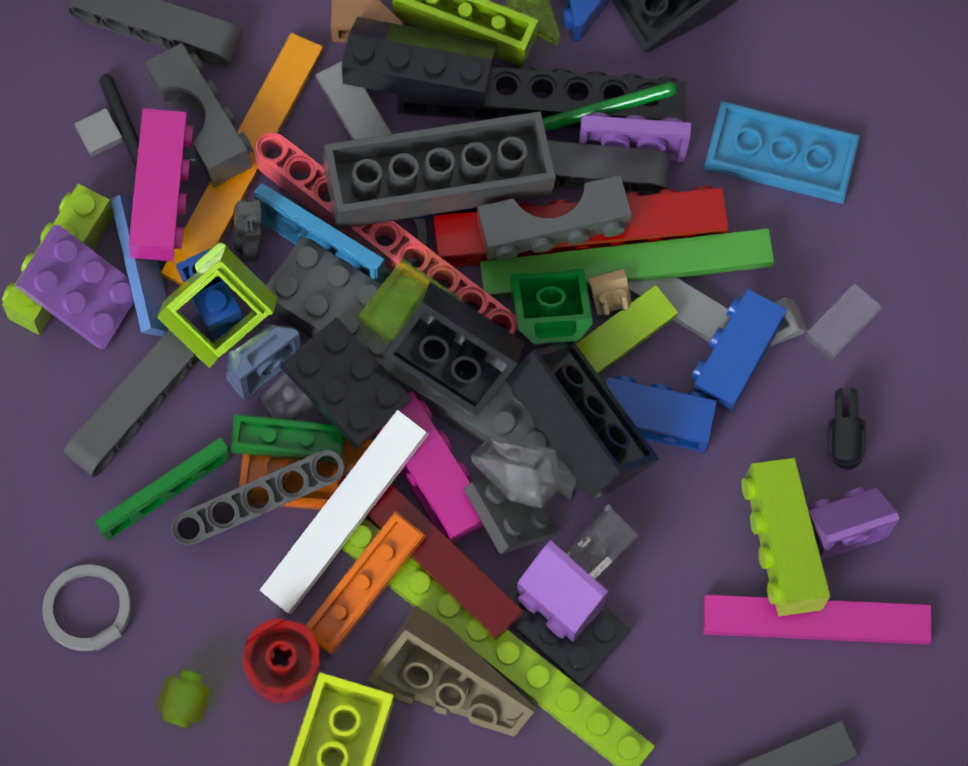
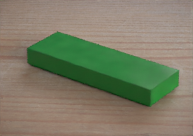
[230,414,345,464]

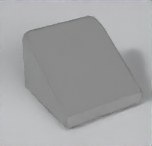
[770,297,808,347]

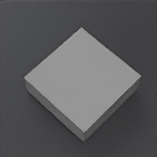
[74,108,123,158]

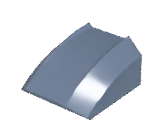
[226,324,301,401]

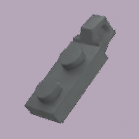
[232,199,261,262]

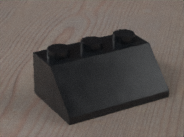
[383,281,525,416]

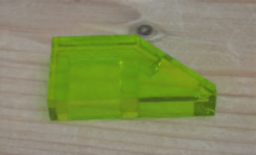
[504,0,560,45]

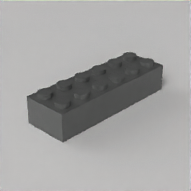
[323,111,556,229]

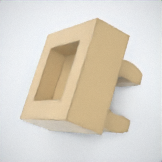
[588,269,632,315]

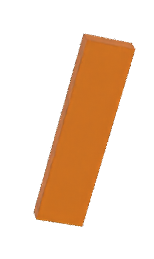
[305,511,427,655]

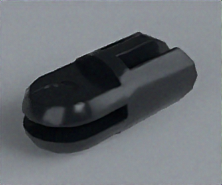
[828,387,866,470]

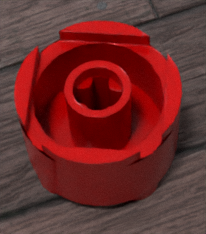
[243,618,322,704]

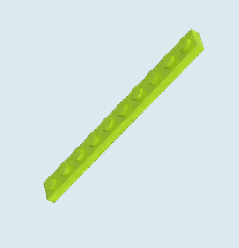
[341,518,655,766]

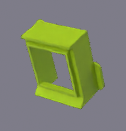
[157,243,278,369]

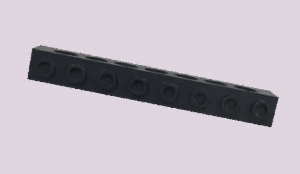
[397,64,687,128]

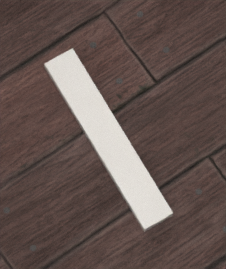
[259,410,429,614]

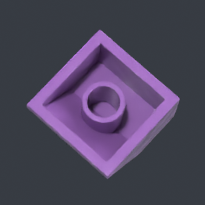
[808,487,900,560]
[517,540,608,642]

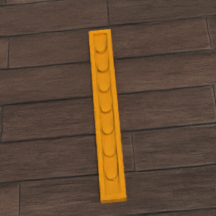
[161,33,323,285]

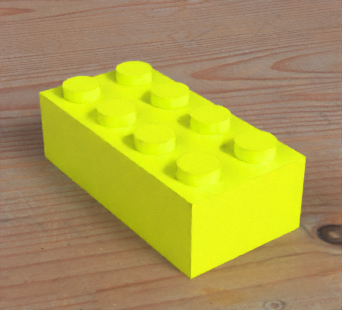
[289,672,394,766]

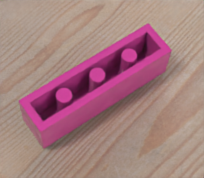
[129,108,193,261]
[376,391,484,544]

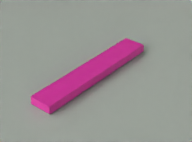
[703,595,931,645]

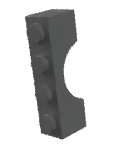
[144,43,253,187]
[477,175,632,261]

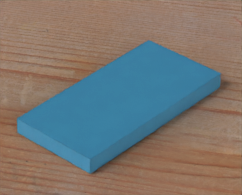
[704,101,860,204]
[254,183,385,286]

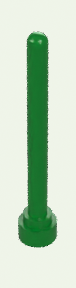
[542,82,678,132]

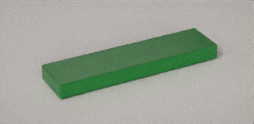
[95,437,231,541]

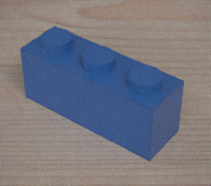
[691,289,787,412]
[606,376,717,453]

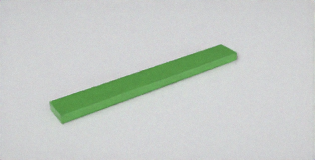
[480,228,774,299]

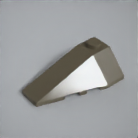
[367,606,536,737]

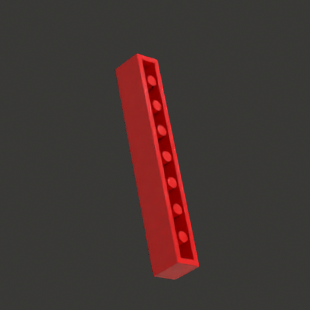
[433,185,728,268]

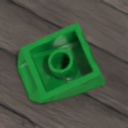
[511,269,593,344]

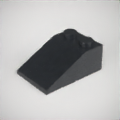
[611,0,737,53]

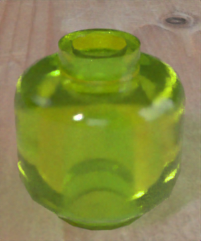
[156,669,212,728]

